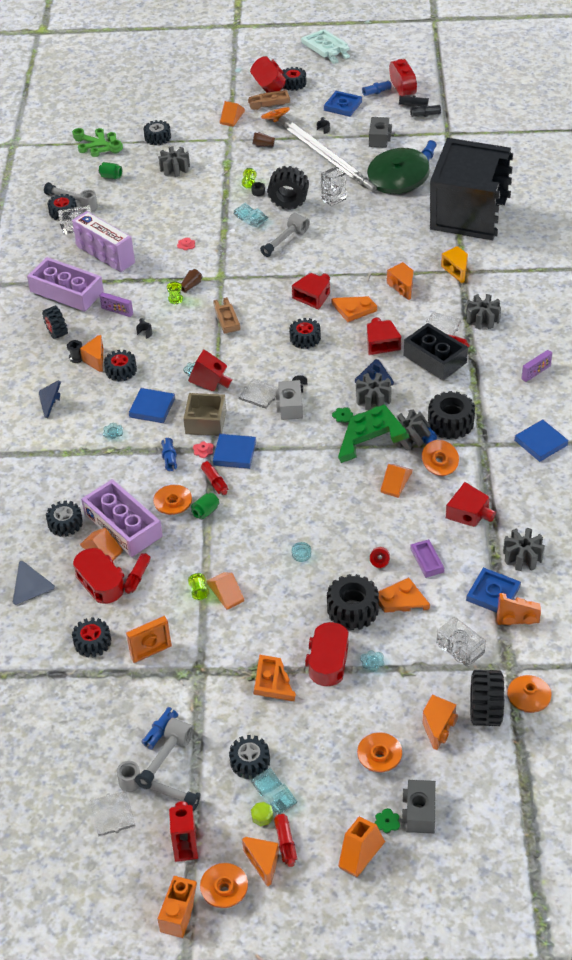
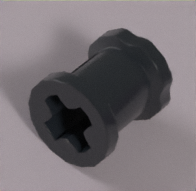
[67,340,83,363]

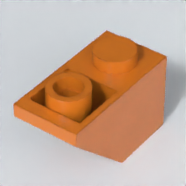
[387,262,414,300]
[422,694,458,750]
[338,816,385,877]
[157,876,197,938]

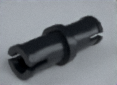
[399,95,429,107]
[410,104,441,117]

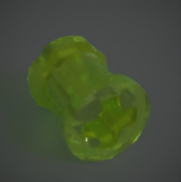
[242,168,257,188]
[167,282,183,304]
[188,573,210,600]

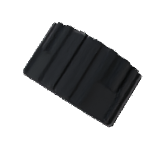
[251,182,265,196]

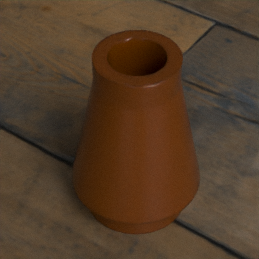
[252,132,275,147]
[179,269,203,293]

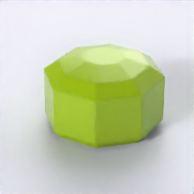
[251,802,274,826]

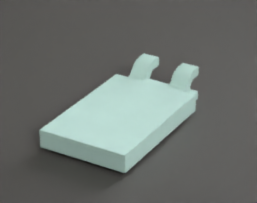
[301,29,350,64]

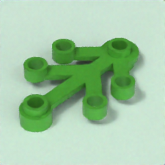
[72,128,123,157]

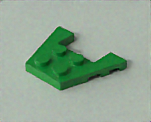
[338,404,409,463]

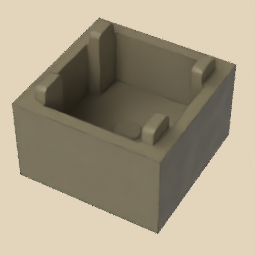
[183,393,227,436]

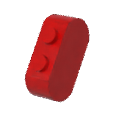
[250,56,286,93]
[389,59,417,96]
[73,548,125,604]
[305,622,349,686]

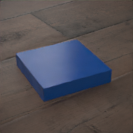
[324,91,362,117]
[129,388,175,423]
[514,419,569,462]
[213,434,256,469]
[466,567,521,613]

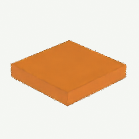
[126,615,172,663]

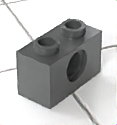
[369,117,392,148]
[402,780,436,834]

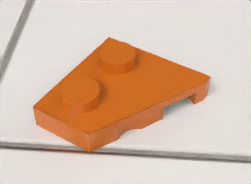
[331,296,377,322]
[378,577,430,613]
[497,593,541,625]
[253,655,296,701]

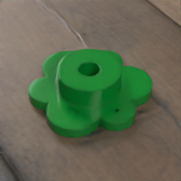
[332,407,353,423]
[374,808,400,834]

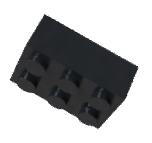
[403,323,468,380]

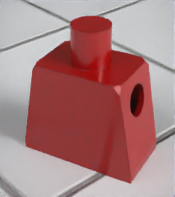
[292,273,330,310]
[367,317,402,355]
[188,349,233,391]
[445,482,496,527]
[169,801,198,862]

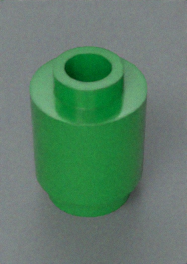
[98,162,123,179]
[191,492,220,520]

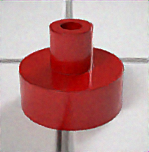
[370,547,390,568]

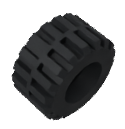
[267,166,309,210]
[428,391,475,439]
[327,574,379,630]
[470,670,504,726]

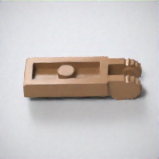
[248,90,290,110]
[213,297,240,334]

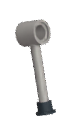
[44,182,98,212]
[260,213,310,257]
[135,718,194,789]
[117,761,201,811]

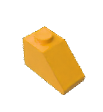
[441,246,468,283]

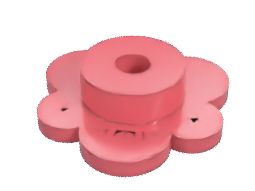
[177,237,195,251]
[193,441,214,458]

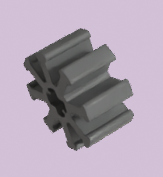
[158,146,190,177]
[466,294,501,329]
[356,373,392,410]
[396,409,431,450]
[503,528,545,571]

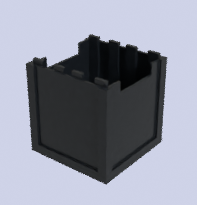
[430,137,513,241]

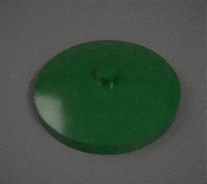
[367,148,430,194]

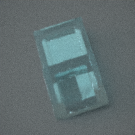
[233,202,268,227]
[251,767,297,815]

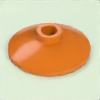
[261,107,290,122]
[422,440,459,476]
[153,484,192,515]
[507,675,551,713]
[357,732,402,772]
[200,863,248,908]

